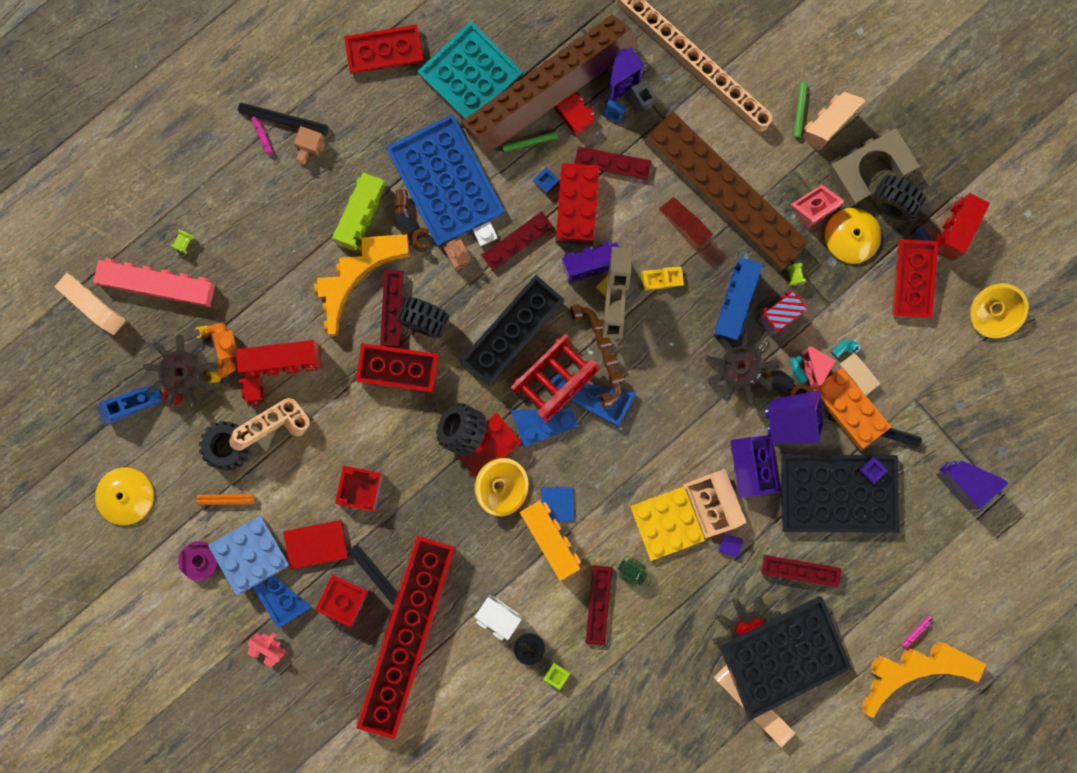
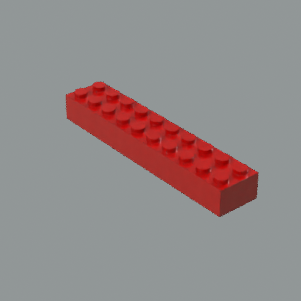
[356,535,455,739]

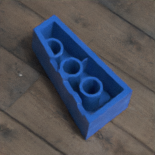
[713,257,763,343]

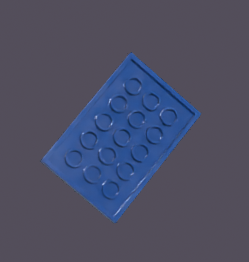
[386,114,505,247]

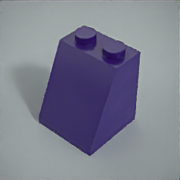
[766,391,824,443]
[936,461,1009,510]

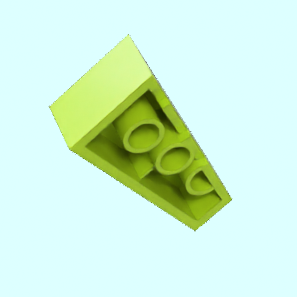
[332,172,386,254]

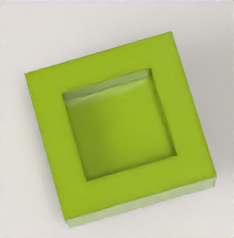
[543,662,570,690]

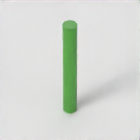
[794,82,808,139]
[502,131,558,152]

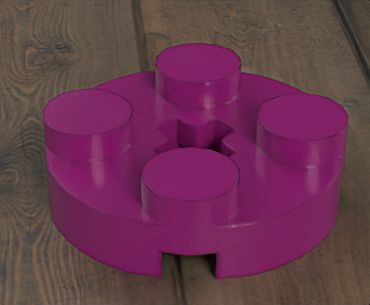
[178,541,219,581]

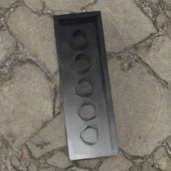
[460,275,565,388]

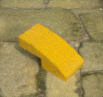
[641,267,684,291]

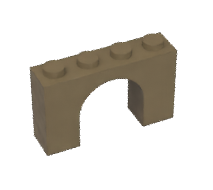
[827,128,920,208]
[603,247,631,339]

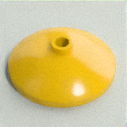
[824,208,881,264]
[970,283,1029,338]
[475,458,528,516]
[95,467,154,525]

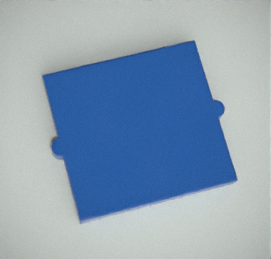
[541,486,574,523]

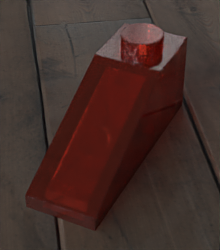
[659,197,713,251]

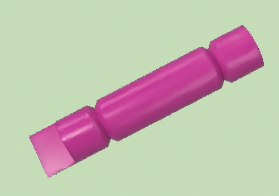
[251,117,273,154]
[901,615,932,649]

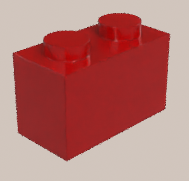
[554,92,595,137]

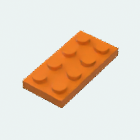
[812,368,892,450]

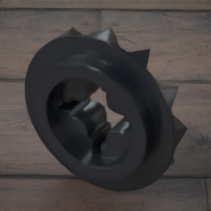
[514,633,545,665]

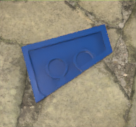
[569,384,636,427]
[511,408,578,447]
[253,575,312,628]

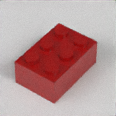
[934,193,990,261]

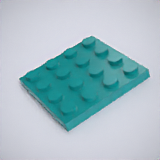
[417,21,523,119]

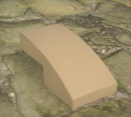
[839,353,880,396]

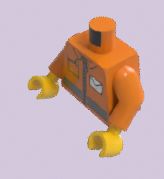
[195,323,237,383]

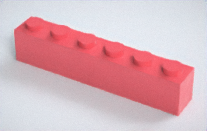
[93,258,215,308]

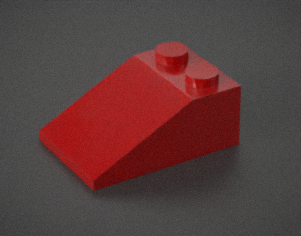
[455,412,522,478]

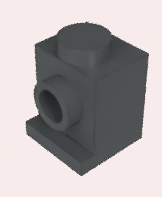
[624,80,657,112]

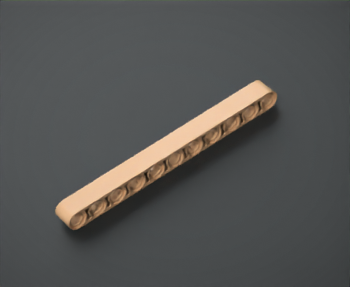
[616,0,772,132]

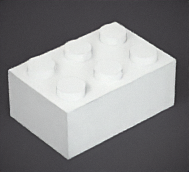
[475,594,522,641]

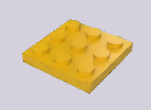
[630,486,705,561]

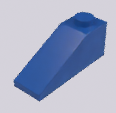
[97,383,163,426]

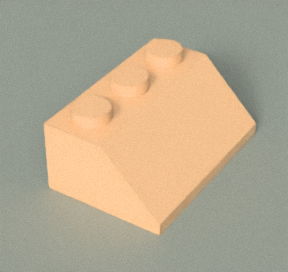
[802,92,865,152]
[683,469,747,538]

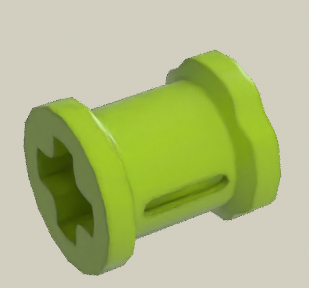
[170,229,194,254]
[786,263,807,286]

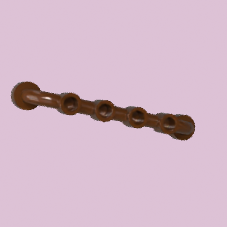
[570,304,624,409]

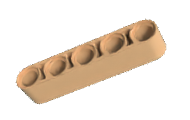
[713,665,795,748]

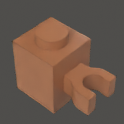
[293,126,325,165]
[444,239,472,271]

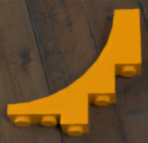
[315,235,410,337]
[861,641,986,718]

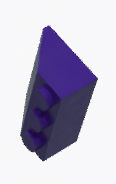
[607,47,644,103]
[561,241,619,283]
[730,435,781,498]

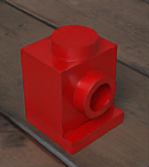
[239,377,265,407]

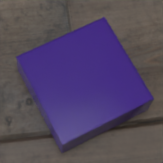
[859,457,887,485]
[718,533,743,558]

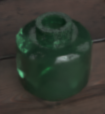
[618,558,648,587]

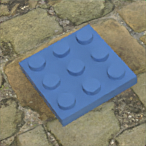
[208,516,289,596]

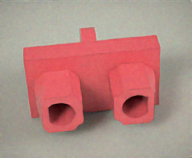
[247,632,287,667]

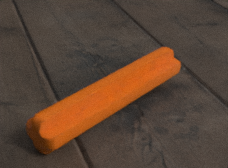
[196,494,255,505]

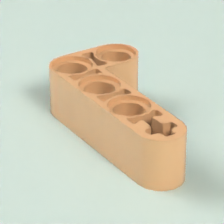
[54,272,126,335]
[229,398,310,450]

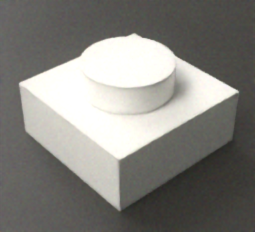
[473,221,498,247]

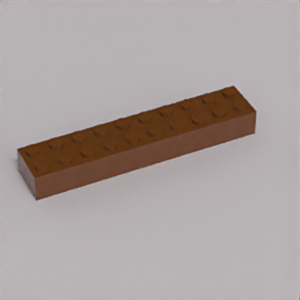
[461,14,638,155]
[645,111,810,273]

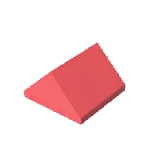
[791,185,844,229]
[800,347,835,389]

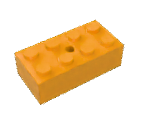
[520,500,581,581]

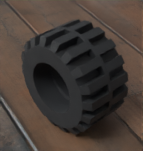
[871,175,926,222]
[396,297,450,338]
[436,403,487,456]
[199,421,252,471]

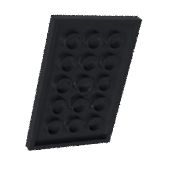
[781,454,900,533]
[718,596,852,720]

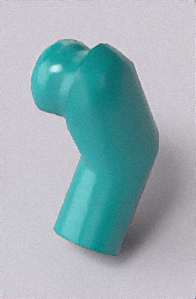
[831,340,861,358]
[790,355,808,384]

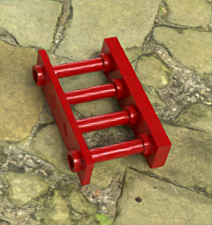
[511,334,600,423]

